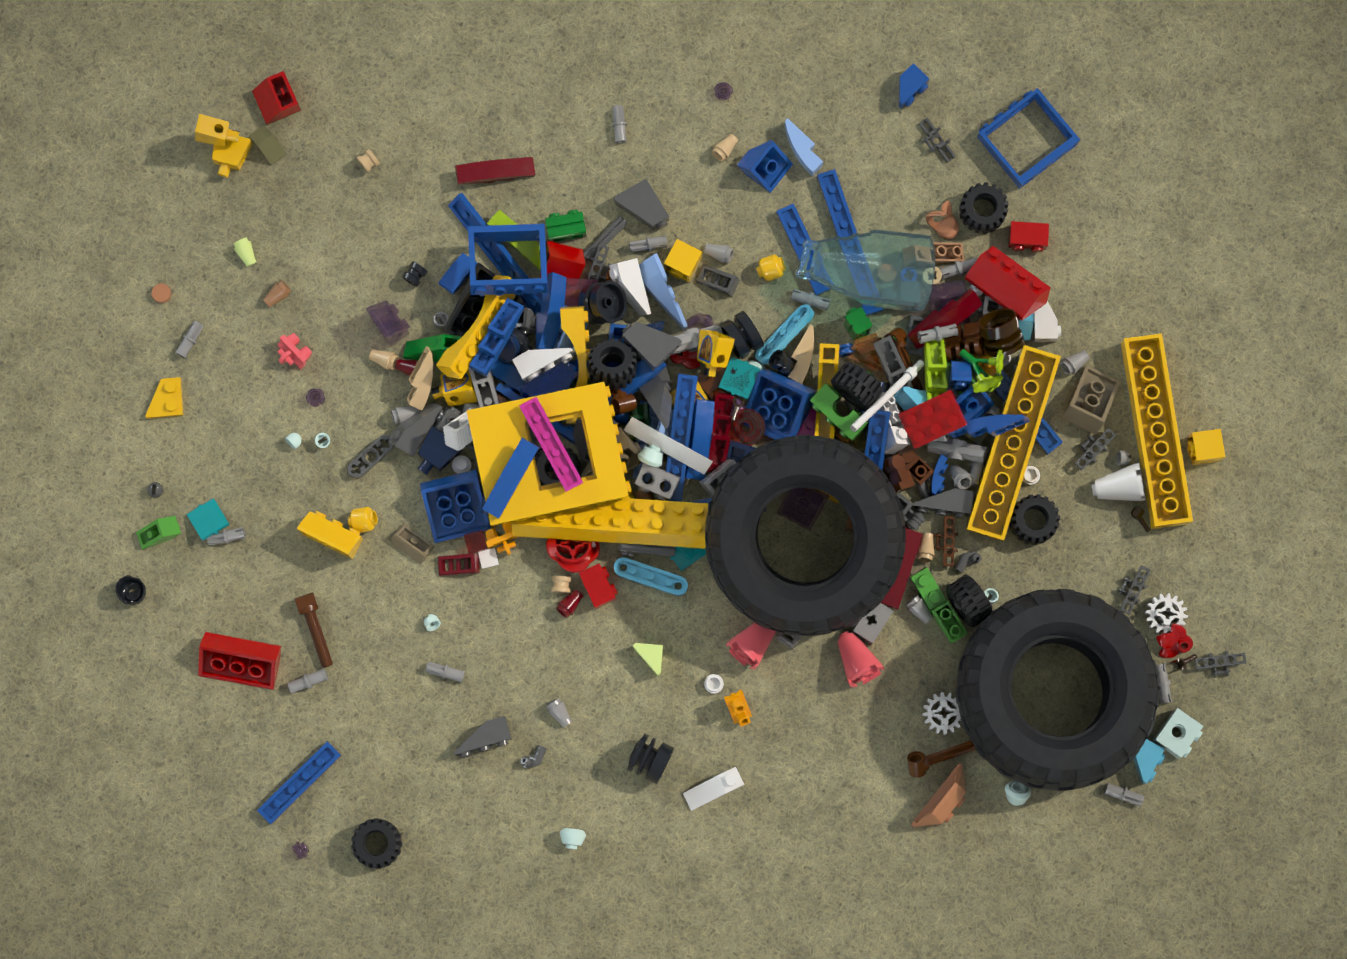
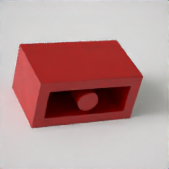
[1008,221,1049,252]
[579,563,618,610]

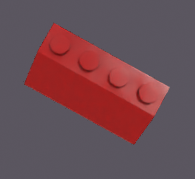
[965,246,1051,321]
[198,632,281,690]

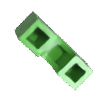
[810,383,869,440]

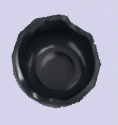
[115,575,146,606]

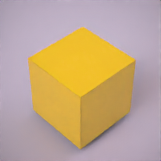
[664,239,702,282]
[1187,429,1225,465]

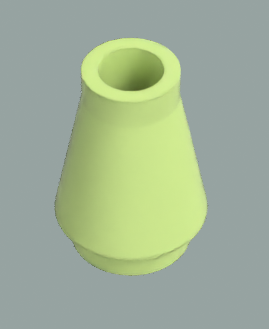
[233,237,257,267]

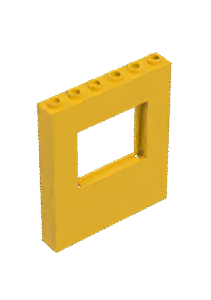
[466,382,631,526]

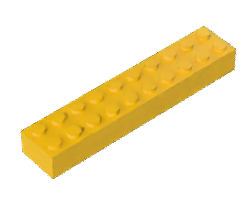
[1121,333,1193,529]
[965,345,1061,541]
[511,498,708,549]

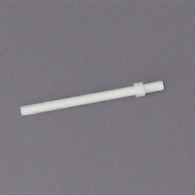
[850,360,925,432]

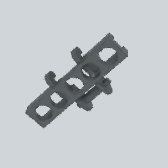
[919,117,956,163]
[585,244,611,286]
[1074,428,1116,471]
[1118,565,1151,615]
[1194,651,1247,678]

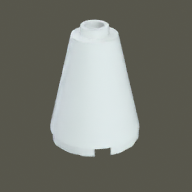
[1092,463,1146,501]

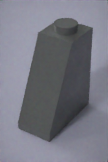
[613,179,669,230]
[621,322,682,371]

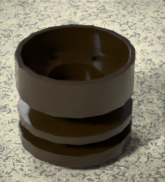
[978,308,1025,357]

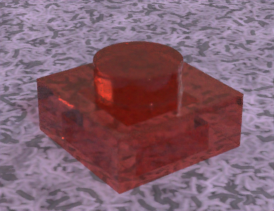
[464,530,488,554]

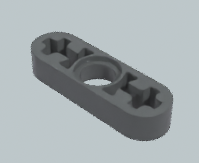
[348,435,394,479]

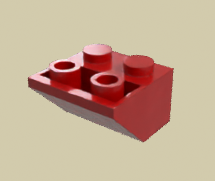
[252,71,301,125]

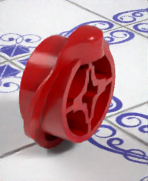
[546,538,600,573]

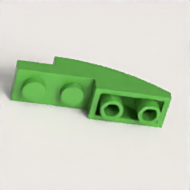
[910,567,968,644]

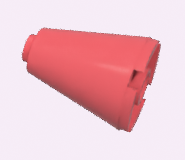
[726,622,776,670]
[837,631,884,687]

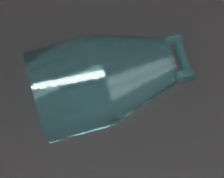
[795,230,935,312]

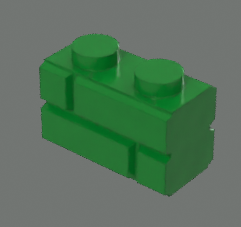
[545,210,587,242]
[844,307,873,342]

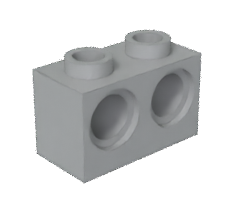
[635,463,680,501]

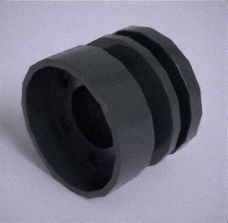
[627,733,674,784]

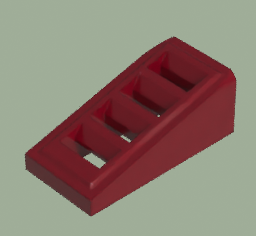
[438,553,480,576]

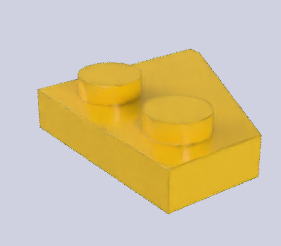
[146,377,183,419]

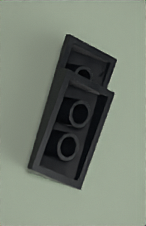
[443,263,496,336]

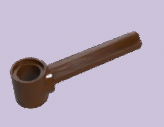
[883,327,924,390]
[604,364,637,415]
[294,592,333,668]
[907,741,976,778]

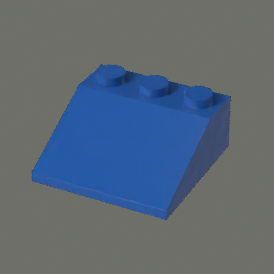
[741,369,817,440]
[420,470,491,543]

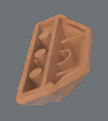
[910,763,966,827]

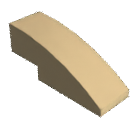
[788,325,814,384]
[407,346,433,410]

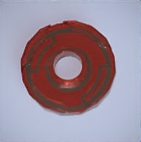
[729,408,765,446]

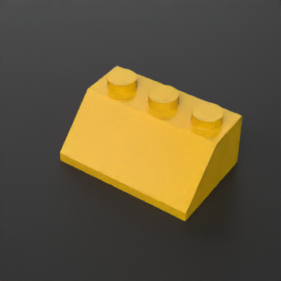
[297,511,363,559]

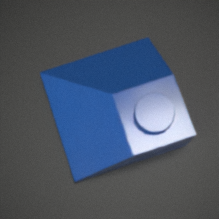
[737,140,793,193]

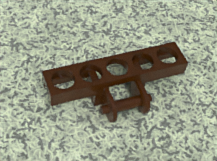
[933,516,958,567]

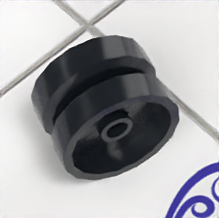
[578,281,627,325]
[720,310,764,360]

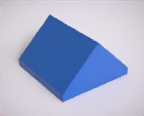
[956,381,995,421]

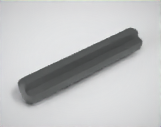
[583,216,627,262]
[619,543,676,556]

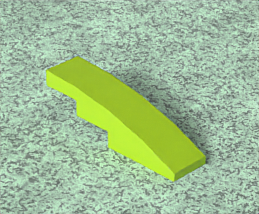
[486,210,541,271]
[924,338,948,400]

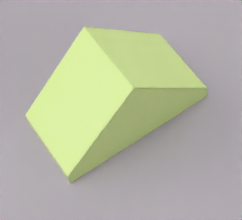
[633,643,663,676]

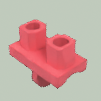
[277,333,312,370]

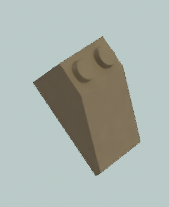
[1062,365,1121,435]
[581,427,642,477]

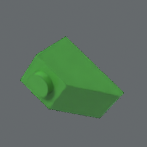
[136,516,181,550]

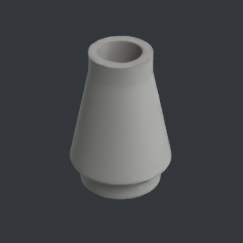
[704,243,734,264]
[1060,350,1090,375]
[391,406,419,425]
[949,464,972,490]
[905,595,933,624]
[546,697,572,727]

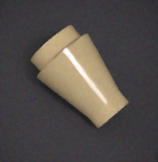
[712,134,738,162]
[369,349,399,370]
[916,533,935,563]

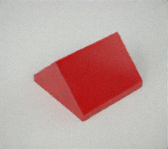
[540,241,586,286]

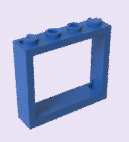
[977,88,1080,189]
[468,224,547,296]

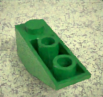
[403,334,462,363]

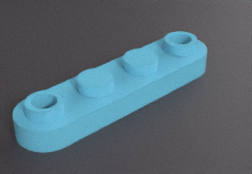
[755,304,814,365]
[614,557,688,596]

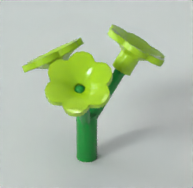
[959,349,1004,393]

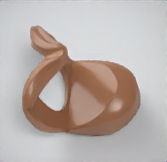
[925,200,959,239]

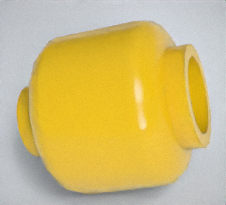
[756,254,786,282]
[348,507,378,533]

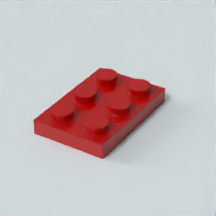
[898,389,967,449]

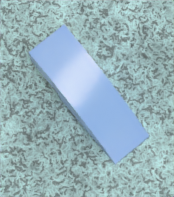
[784,118,823,176]

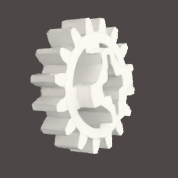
[1145,593,1188,634]
[922,692,961,735]

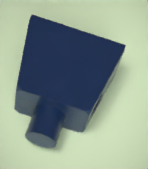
[418,426,463,475]

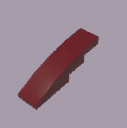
[455,157,536,184]
[908,289,983,349]
[706,392,734,472]
[881,528,923,610]

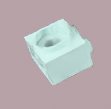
[1153,708,1203,759]

